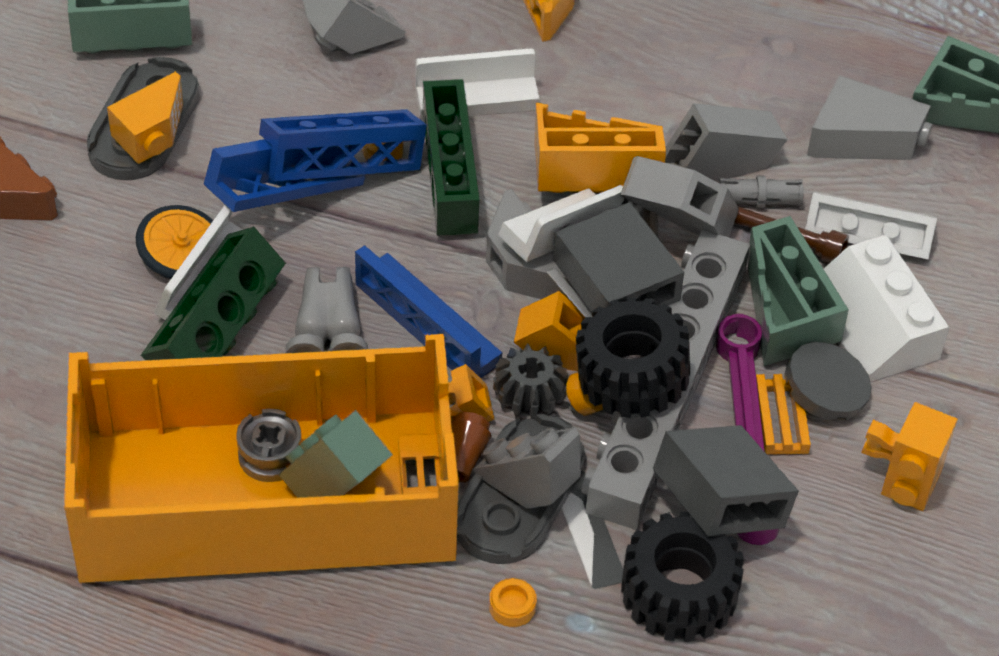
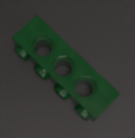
[423,79,480,236]
[141,227,286,361]

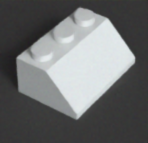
[824,235,949,382]

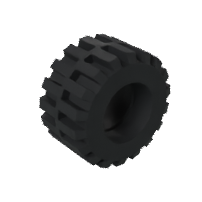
[576,297,691,418]
[621,512,744,642]

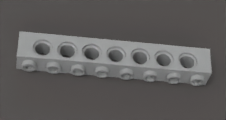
[581,230,750,530]

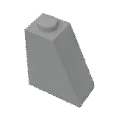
[807,75,933,160]
[665,103,787,182]

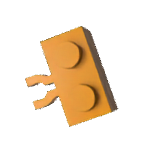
[861,402,958,511]

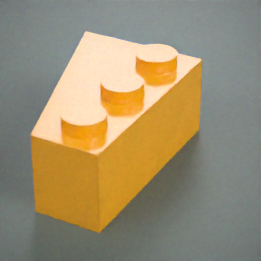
[534,102,666,193]

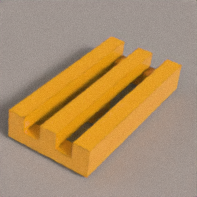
[756,374,811,455]

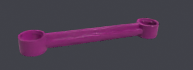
[716,314,780,545]

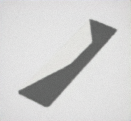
[562,471,623,589]

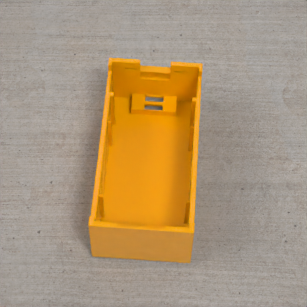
[64,334,458,583]

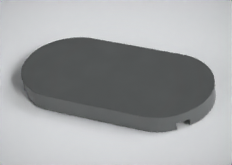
[87,57,200,180]
[457,414,585,564]

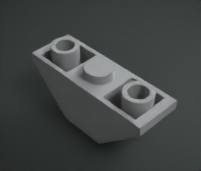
[620,156,739,237]
[486,189,572,299]
[473,427,581,509]

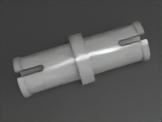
[719,175,803,209]

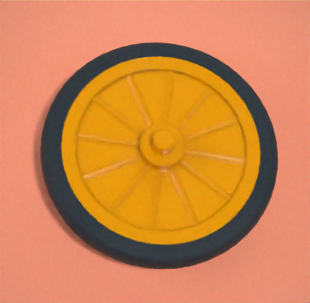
[136,205,213,279]

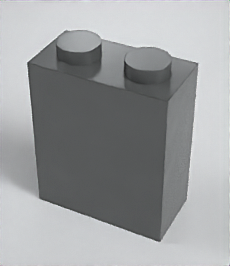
[553,202,684,312]
[653,425,799,536]

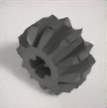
[493,343,569,418]

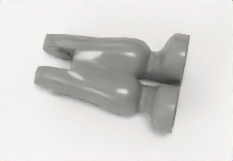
[285,267,368,353]

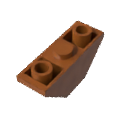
[0,137,58,221]

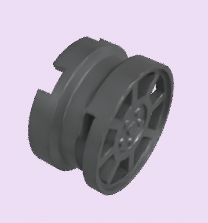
[237,409,302,482]

